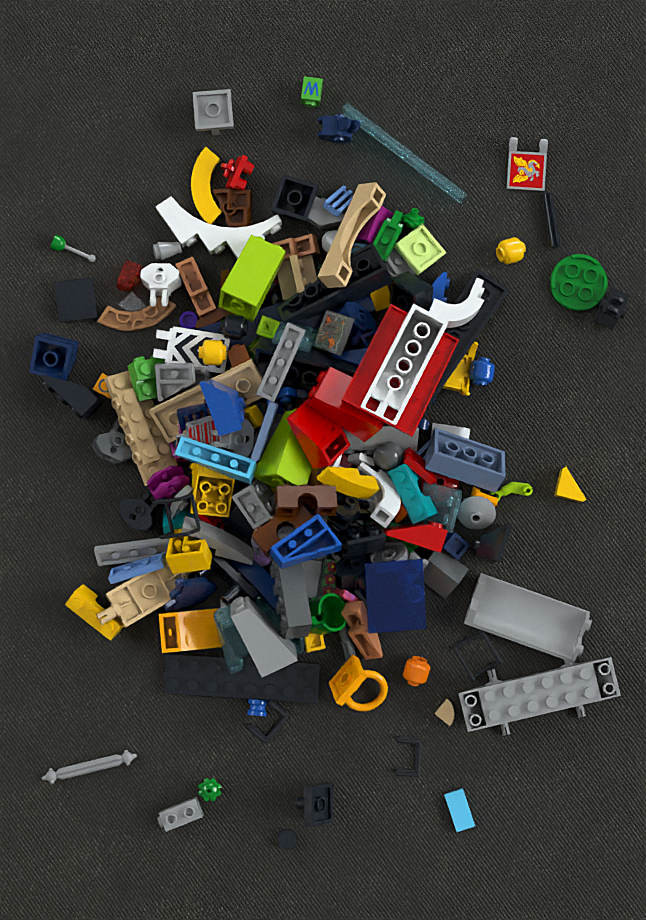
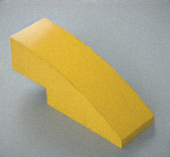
[317,467,380,499]

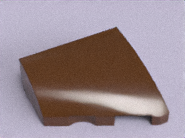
[213,189,252,228]

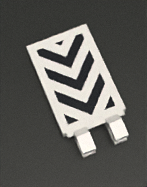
[153,326,230,373]

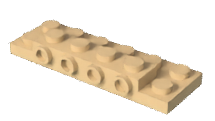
[149,359,263,443]
[104,371,178,486]

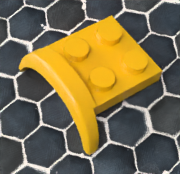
[443,342,478,396]

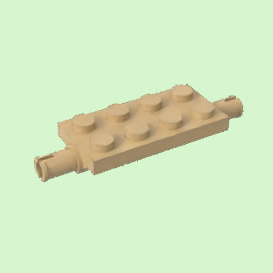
[96,560,193,628]

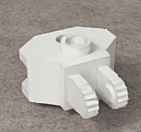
[140,263,182,306]

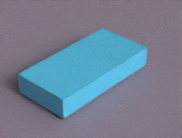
[444,788,475,832]

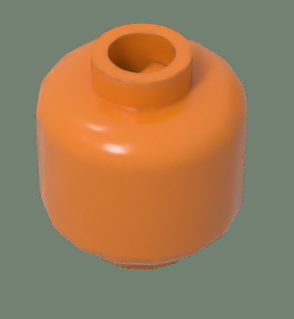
[403,656,430,686]

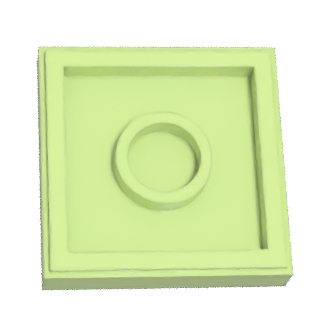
[394,224,446,276]

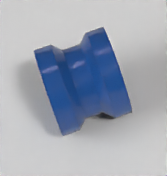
[247,699,268,716]

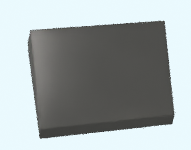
[417,548,469,599]

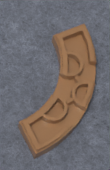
[98,296,177,331]

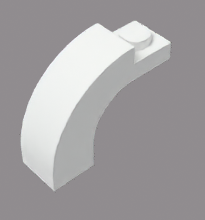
[429,278,485,328]
[358,462,401,528]

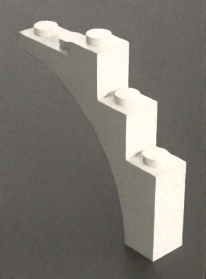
[156,196,282,259]

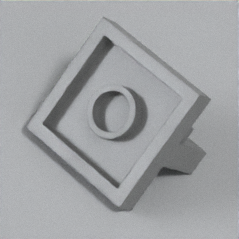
[193,89,234,135]

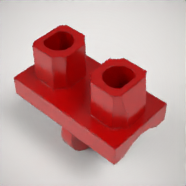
[221,155,254,190]

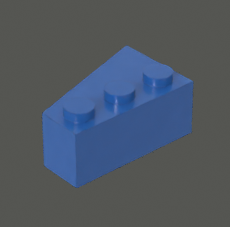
[269,514,342,569]

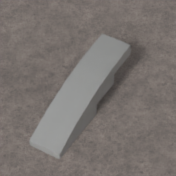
[181,516,255,565]

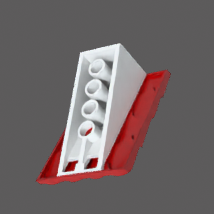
[341,304,459,437]

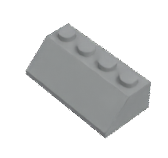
[341,426,419,457]

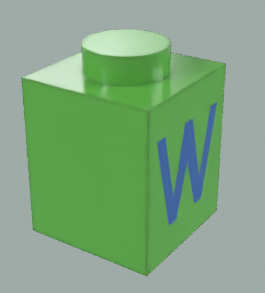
[301,76,323,108]

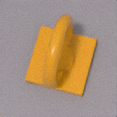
[329,654,388,711]

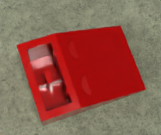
[286,399,351,469]

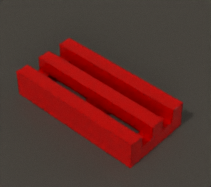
[403,447,436,485]

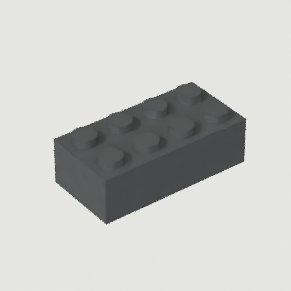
[270,559,312,639]

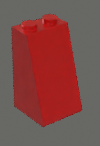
[307,367,384,442]

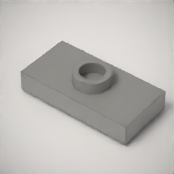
[169,485,193,519]

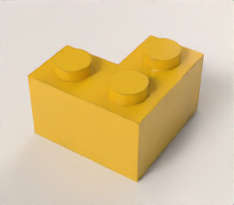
[166,529,212,574]

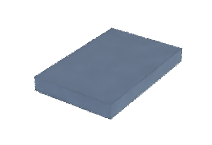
[251,402,279,461]

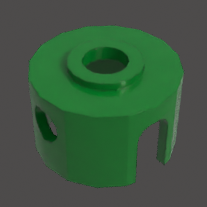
[308,593,346,635]

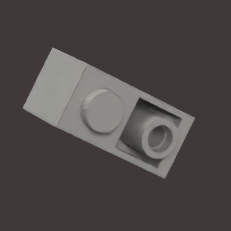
[307,196,346,229]

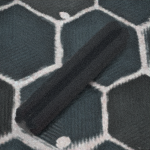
[542,192,560,248]

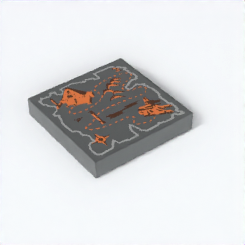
[313,310,355,356]

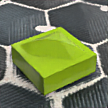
[255,315,280,339]

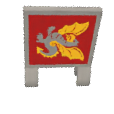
[506,137,548,191]

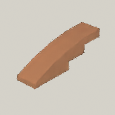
[176,256,221,322]

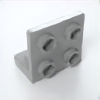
[232,478,276,529]

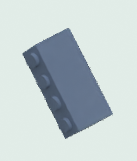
[425,428,506,493]

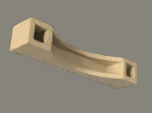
[317,182,386,288]

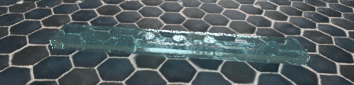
[343,103,467,203]

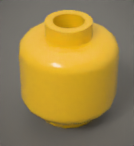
[496,237,526,264]
[199,340,226,365]

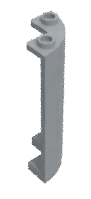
[464,573,592,663]

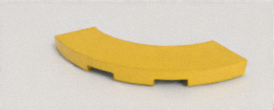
[191,147,222,224]

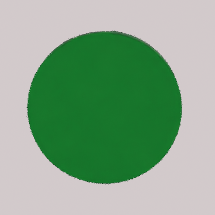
[550,254,608,311]

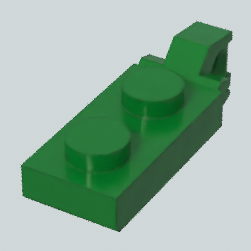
[373,210,403,263]

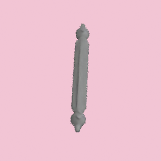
[42,750,137,784]

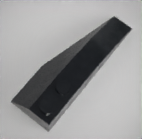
[277,243,393,324]
[254,336,357,390]

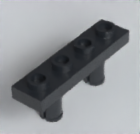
[193,547,259,606]

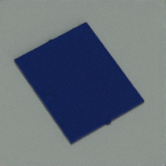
[364,559,426,634]

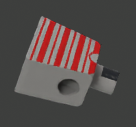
[176,415,222,449]

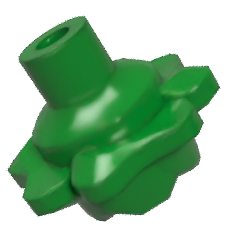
[402,208,425,229]
[198,778,221,801]

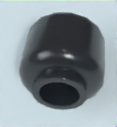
[220,314,248,340]

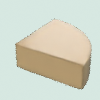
[435,698,454,726]

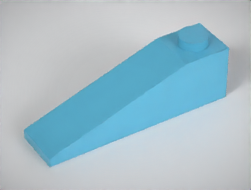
[175,436,257,484]

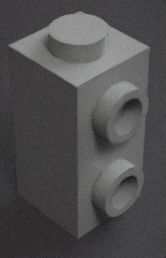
[157,797,204,832]

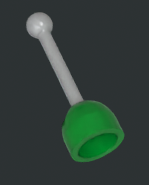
[50,234,96,262]

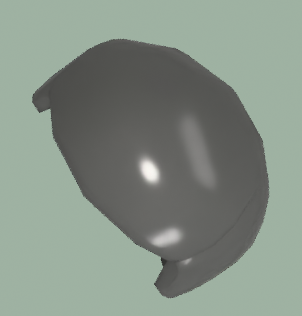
[373,442,404,470]

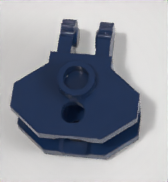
[318,114,360,143]
[335,302,376,346]

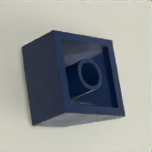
[29,332,79,381]

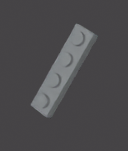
[256,322,306,402]
[94,538,170,566]

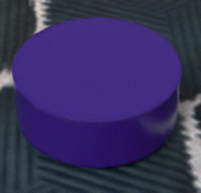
[179,311,199,329]

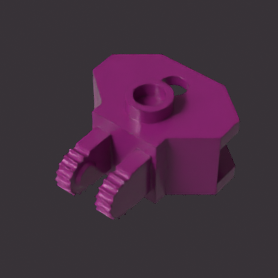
[147,465,191,507]

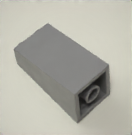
[230,596,298,677]

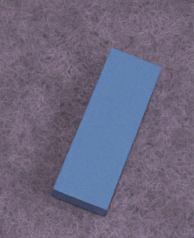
[108,553,166,584]

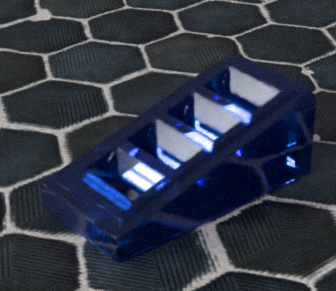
[177,403,209,431]

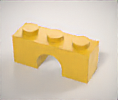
[65,584,124,641]

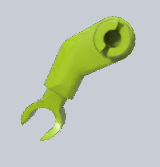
[489,482,533,501]

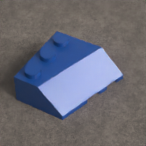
[199,379,246,436]

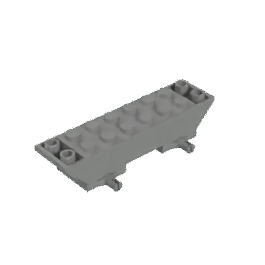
[458,657,621,735]

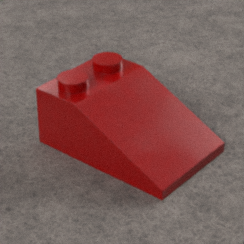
[382,520,448,553]

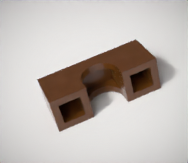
[274,484,337,516]
[252,503,313,558]

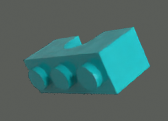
[388,464,438,524]

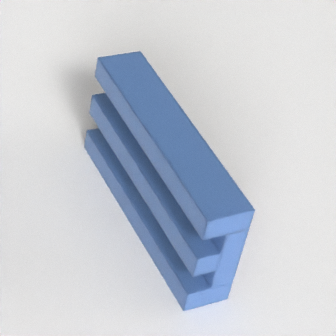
[323,185,353,217]

